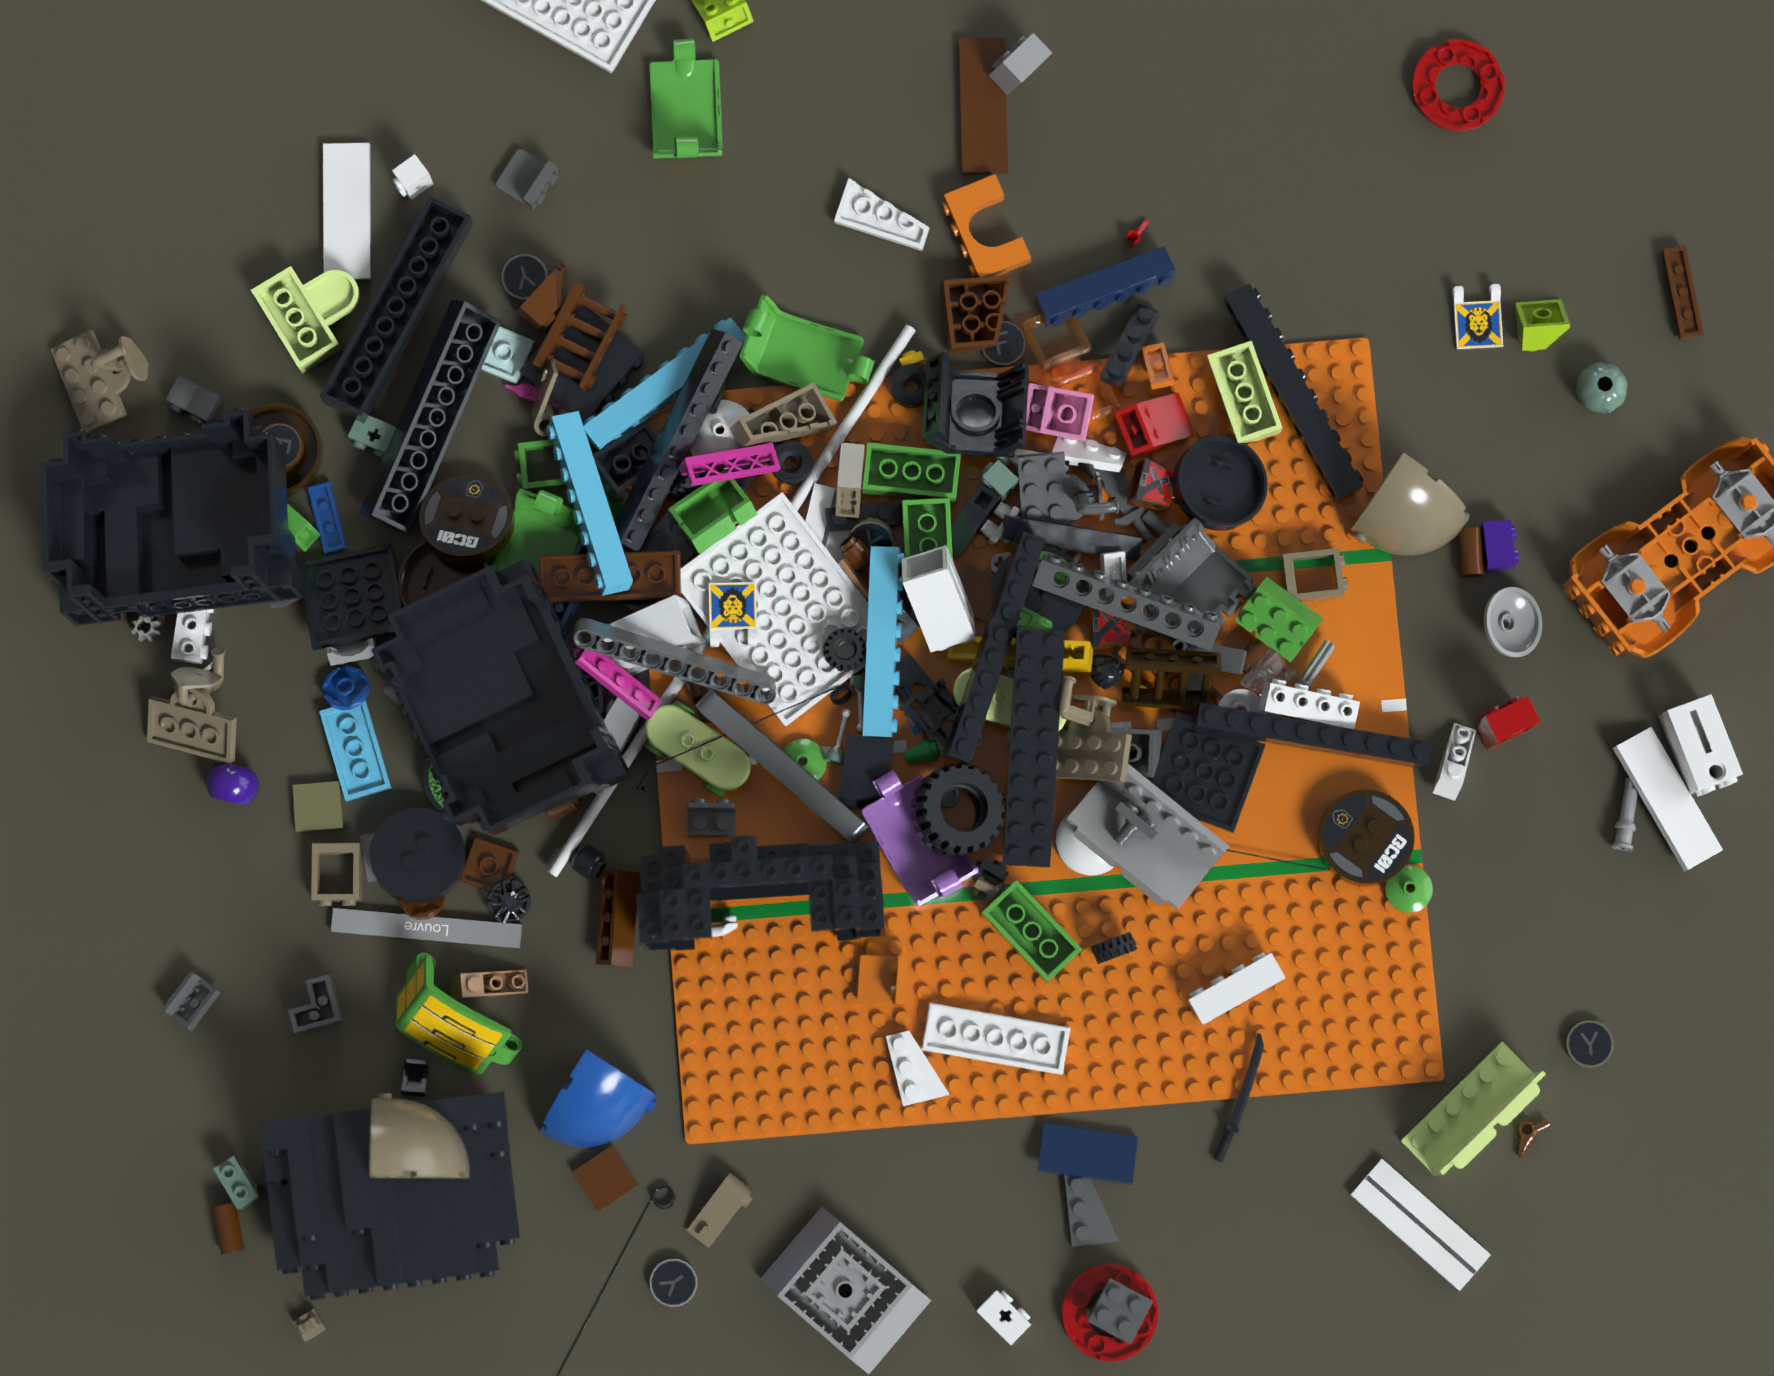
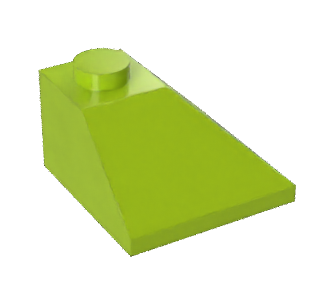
[1515,299,1570,352]

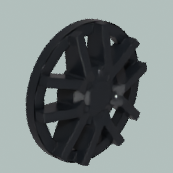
[487,879,531,923]

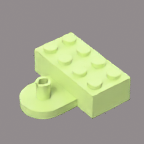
[251,266,359,374]

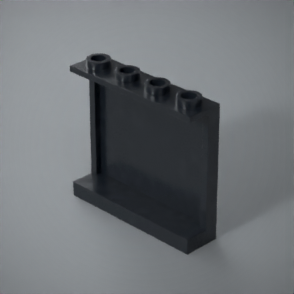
[519,305,644,426]

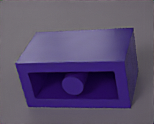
[1480,520,1519,572]

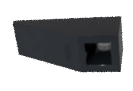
[951,484,1000,558]

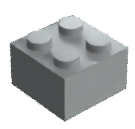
[989,33,1052,96]

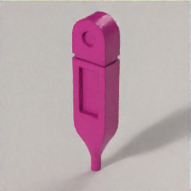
[505,384,564,410]

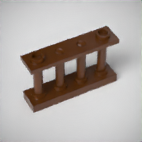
[532,281,628,393]

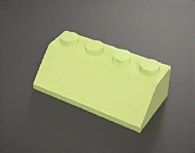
[1207,341,1282,444]

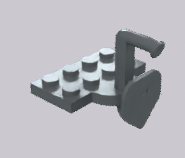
[1017,451,1119,525]

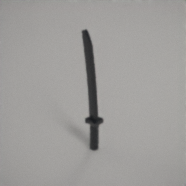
[1213,1033,1264,1163]

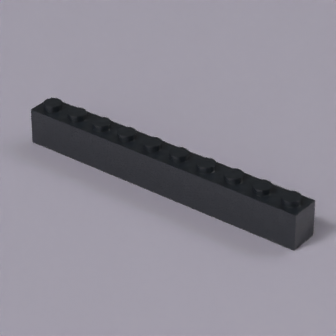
[1223,283,1364,503]
[615,329,743,552]
[942,531,1045,764]
[1192,703,1432,769]

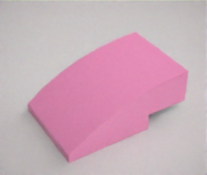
[1026,383,1094,441]

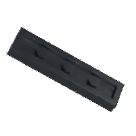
[1099,303,1159,389]
[824,499,918,533]

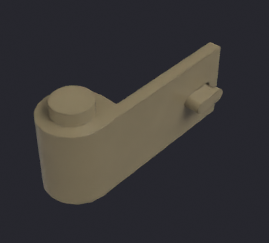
[531,360,558,436]
[686,1173,754,1248]

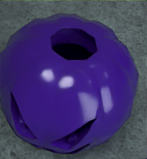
[206,762,259,806]

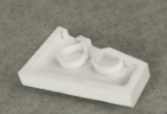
[1052,437,1127,472]
[886,1031,950,1106]

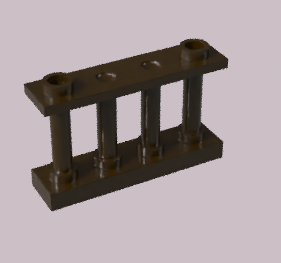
[1122,647,1222,710]

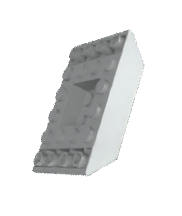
[760,1206,931,1374]

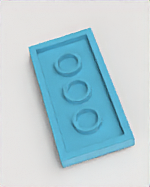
[319,700,392,802]

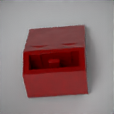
[1113,392,1195,460]

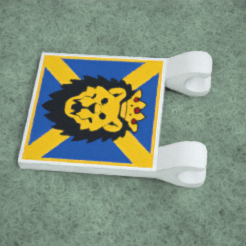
[1452,284,1503,350]
[708,582,758,647]

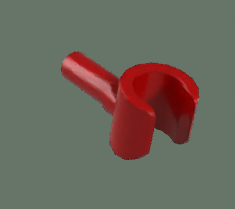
[1122,219,1149,249]

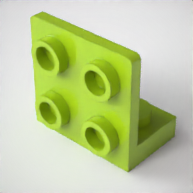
[691,0,754,42]

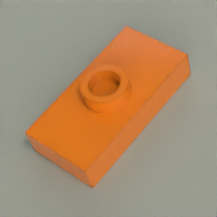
[1142,342,1175,390]

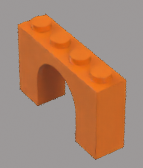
[941,174,1031,278]

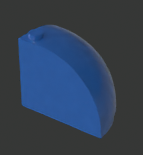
[540,1050,658,1148]

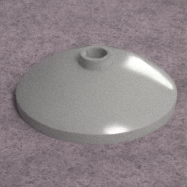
[1484,587,1542,658]

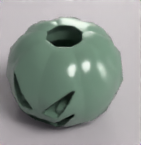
[1576,362,1628,413]

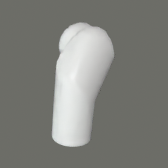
[712,915,738,937]

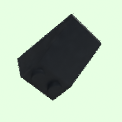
[593,422,657,504]

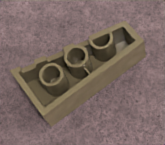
[730,382,837,448]

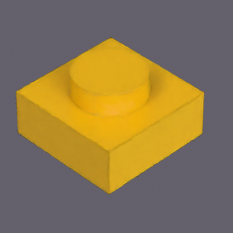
[899,350,924,367]

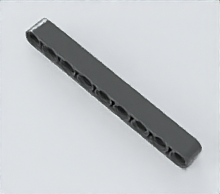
[574,618,776,705]
[695,688,869,843]

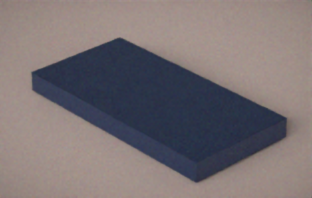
[1037,1123,1138,1185]

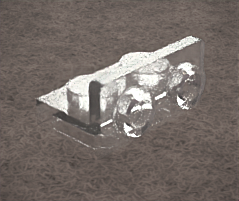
[1239,648,1297,699]

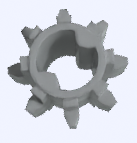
[131,614,161,642]

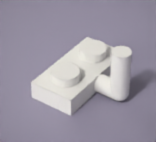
[1084,551,1128,599]

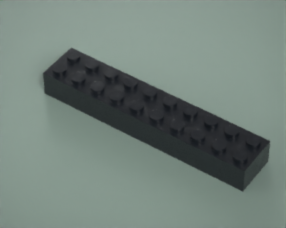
[320,196,473,423]
[359,300,502,534]
[1002,625,1065,868]

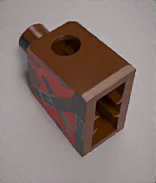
[1126,458,1178,511]
[1093,608,1146,650]

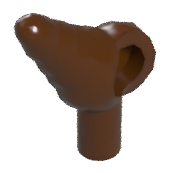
[1517,1119,1550,1158]

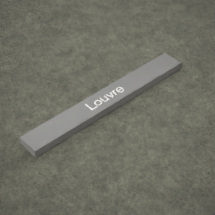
[331,908,523,949]

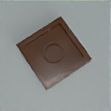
[459,836,520,894]
[573,1145,639,1212]

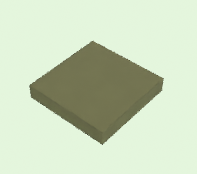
[292,781,344,832]

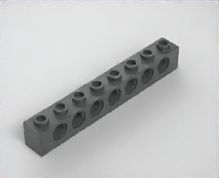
[1032,554,1222,651]

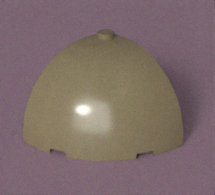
[1349,453,1469,556]
[370,1094,470,1178]

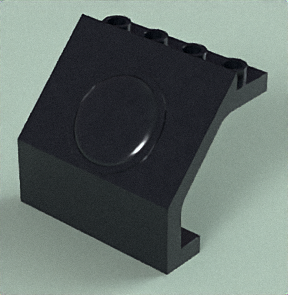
[922,352,1029,458]

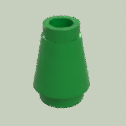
[904,739,941,765]

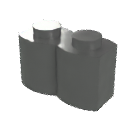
[166,376,222,425]

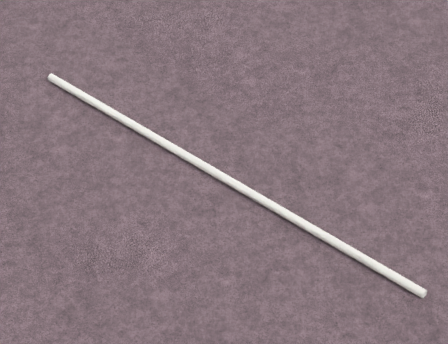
[547,325,916,877]

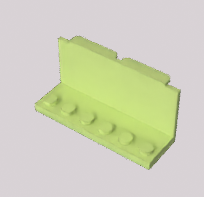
[1400,1042,1546,1176]

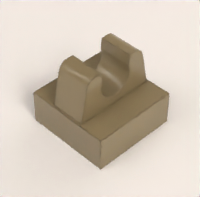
[973,870,1004,903]
[293,1309,327,1342]

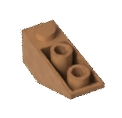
[450,969,529,1000]

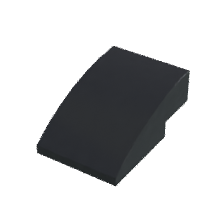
[839,734,894,810]

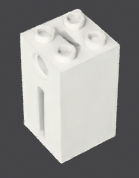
[902,545,976,652]
[603,595,705,676]
[1658,694,1743,797]

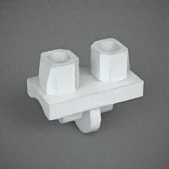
[980,502,1020,546]

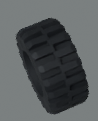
[911,763,1006,856]

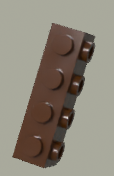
[595,869,639,967]

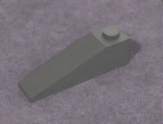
[1063,725,1162,778]

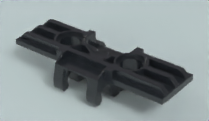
[895,654,982,748]

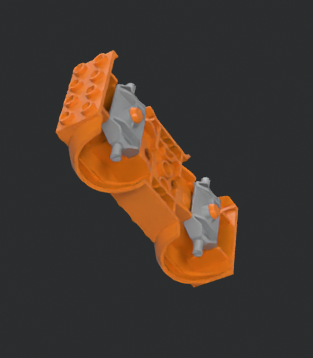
[1563,437,1774,658]

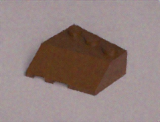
[516,262,568,332]
[939,275,1012,355]

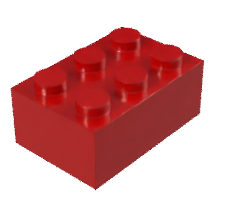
[1475,695,1541,750]

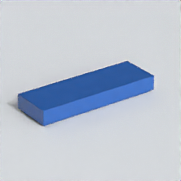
[307,481,348,555]

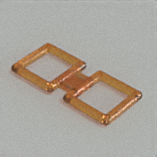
[1021,315,1120,423]

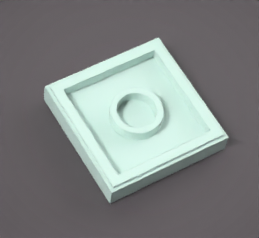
[481,327,535,384]

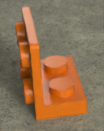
[857,955,908,1006]

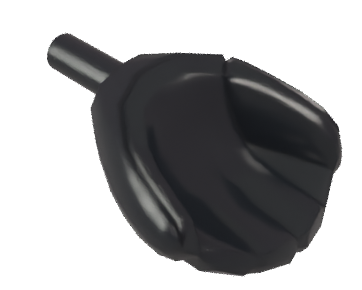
[1090,655,1126,690]

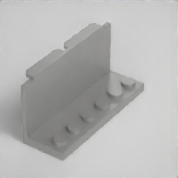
[1066,764,1229,910]

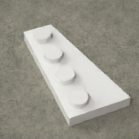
[834,178,929,251]

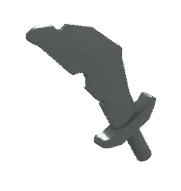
[1078,463,1152,542]

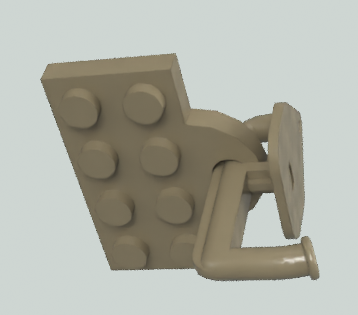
[51,330,149,434]
[147,647,237,764]
[1056,675,1132,782]

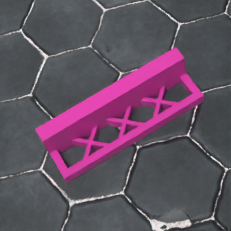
[679,443,781,486]
[574,648,662,720]

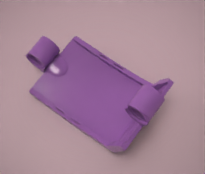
[861,770,979,906]

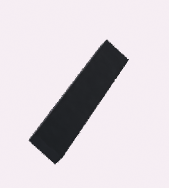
[1000,515,1143,561]

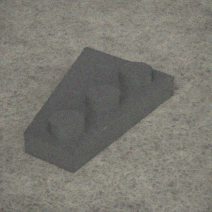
[1064,1175,1120,1247]

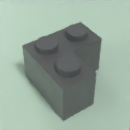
[288,974,344,1034]

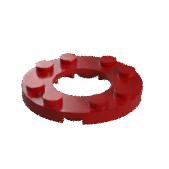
[1412,39,1505,132]
[1062,1264,1159,1362]

